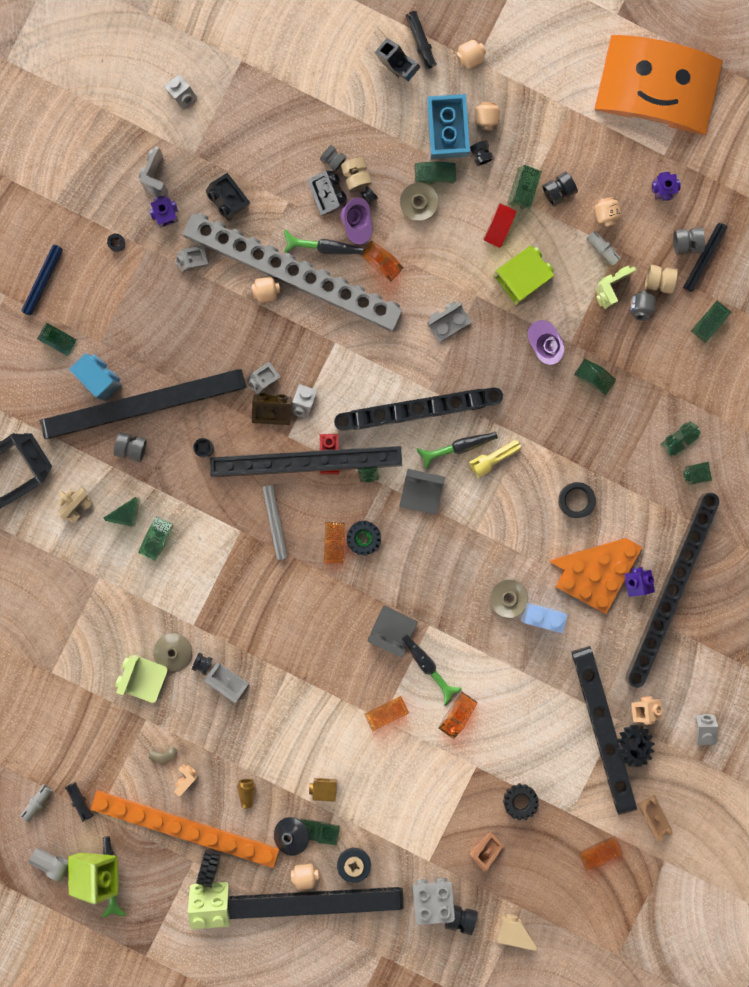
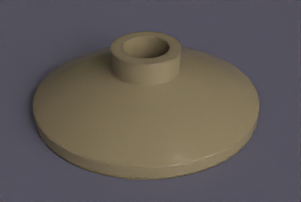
[400,182,438,221]
[491,580,528,618]
[154,633,192,672]

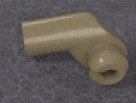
[148,747,177,764]

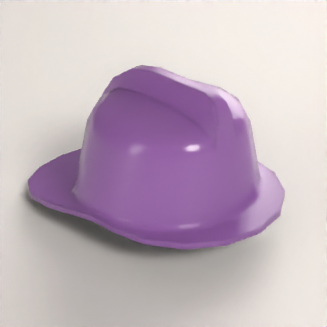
[341,197,372,245]
[528,320,565,365]

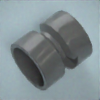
[673,227,705,255]
[113,432,147,462]

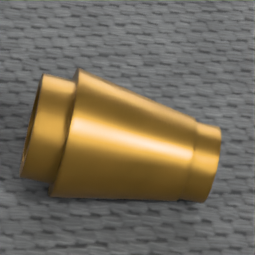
[237,779,256,809]

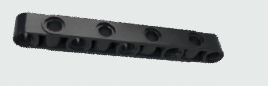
[334,387,503,431]
[571,646,637,815]

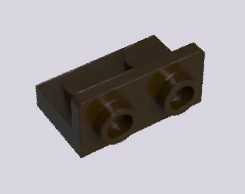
[252,393,292,425]

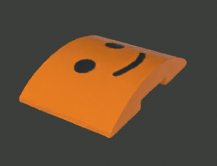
[594,35,723,135]

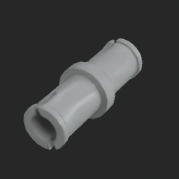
[586,230,621,267]
[20,784,53,823]

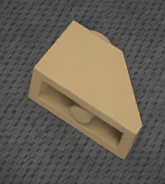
[497,914,537,951]

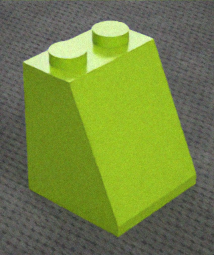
[493,245,554,306]
[68,852,119,904]

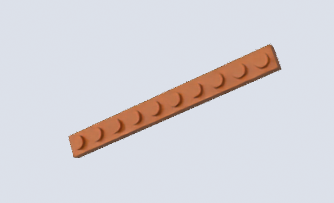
[90,790,279,868]

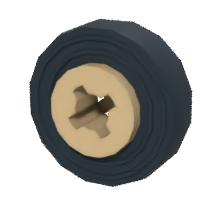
[337,847,371,883]

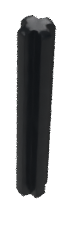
[683,222,727,292]

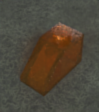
[360,241,404,282]
[438,692,478,739]

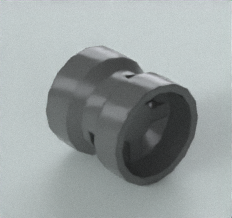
[320,145,346,172]

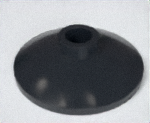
[274,817,310,856]

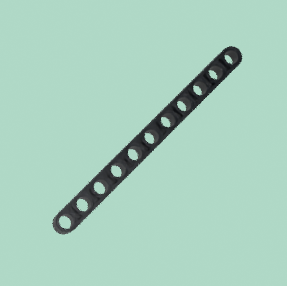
[39,369,247,439]
[625,493,720,688]
[228,887,404,919]

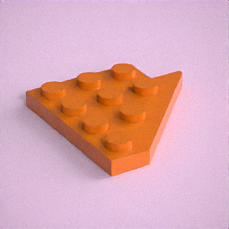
[550,538,642,614]

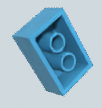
[427,94,470,159]
[69,353,122,401]

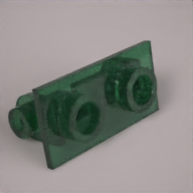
[660,421,701,457]

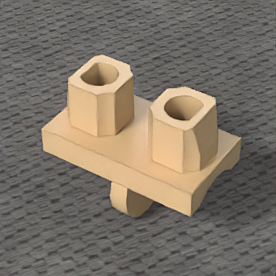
[58,487,93,523]

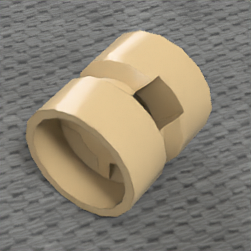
[341,157,372,192]
[645,264,678,294]

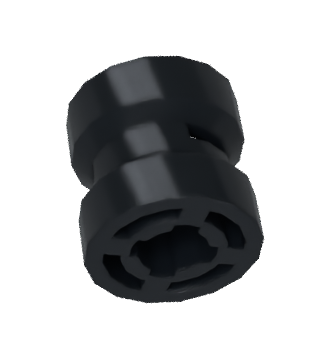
[470,140,494,166]
[193,438,214,458]

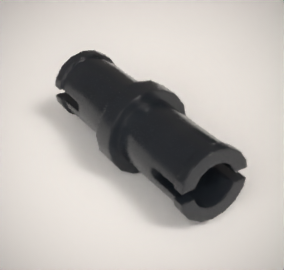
[65,782,93,822]

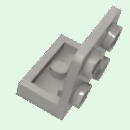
[139,146,168,198]
[413,878,455,925]

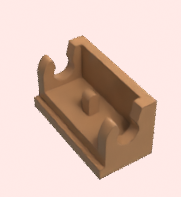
[638,795,673,842]

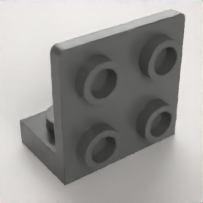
[399,469,446,514]
[367,606,418,658]

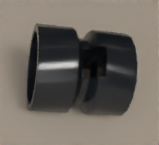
[542,171,578,207]
[445,905,477,936]

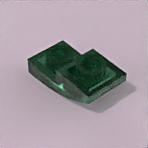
[414,162,456,184]
[691,301,732,343]
[138,516,173,561]
[300,818,340,845]

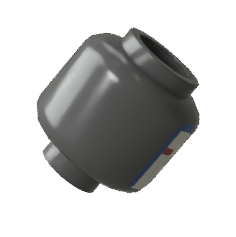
[630,291,656,321]

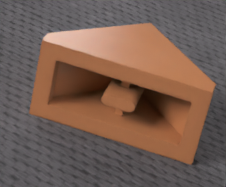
[469,832,504,872]

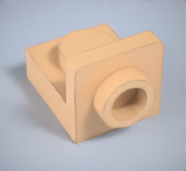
[174,764,197,797]

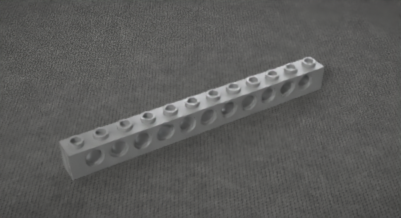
[183,213,402,332]

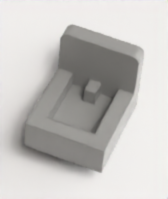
[164,74,197,109]
[291,384,317,418]
[696,714,718,745]

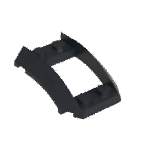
[0,433,52,509]

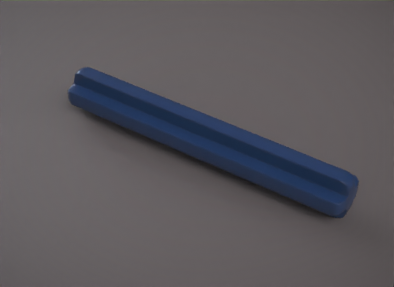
[21,244,63,316]

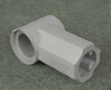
[28,847,68,882]

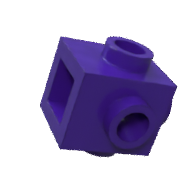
[652,172,681,201]
[149,196,178,228]
[625,567,655,597]

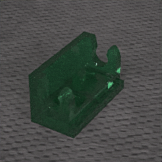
[507,165,542,209]

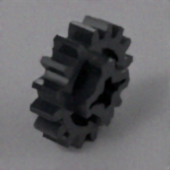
[617,725,655,767]

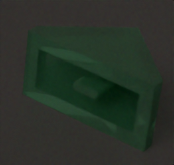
[37,322,77,356]
[574,359,616,396]
[103,497,140,527]

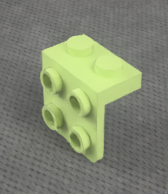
[595,266,636,309]
[115,654,168,703]
[188,882,230,929]

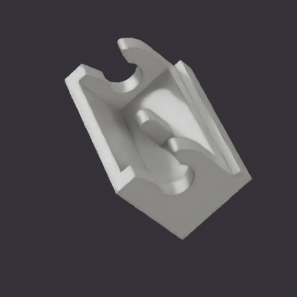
[204,662,249,703]

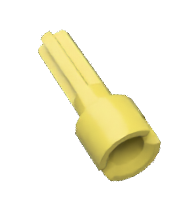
[469,440,521,478]

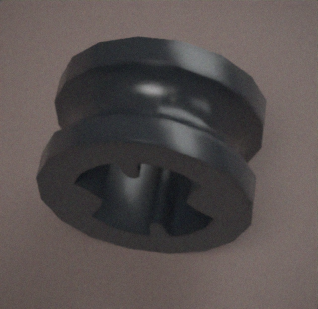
[360,186,378,205]
[107,233,125,252]

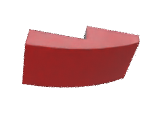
[483,202,517,248]
[319,434,339,475]

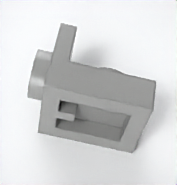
[176,246,208,272]
[247,362,280,394]

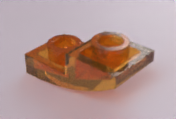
[324,522,345,563]
[364,696,409,732]
[579,836,623,871]

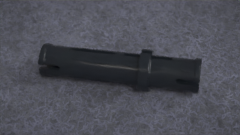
[405,11,437,69]

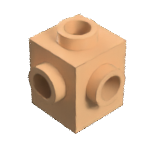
[631,696,663,725]

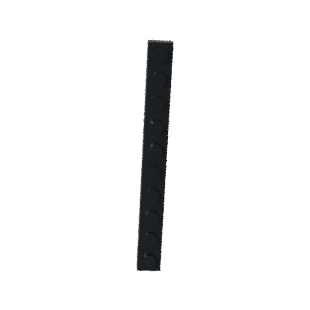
[210,446,402,478]

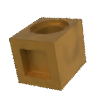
[309,778,337,802]

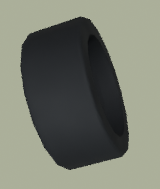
[558,482,596,518]

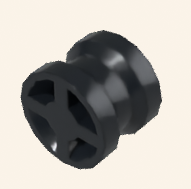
[191,652,213,676]

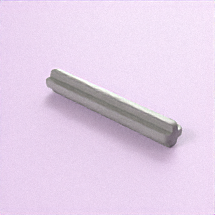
[263,485,287,560]

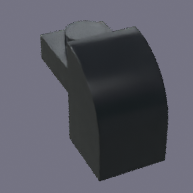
[375,38,421,82]

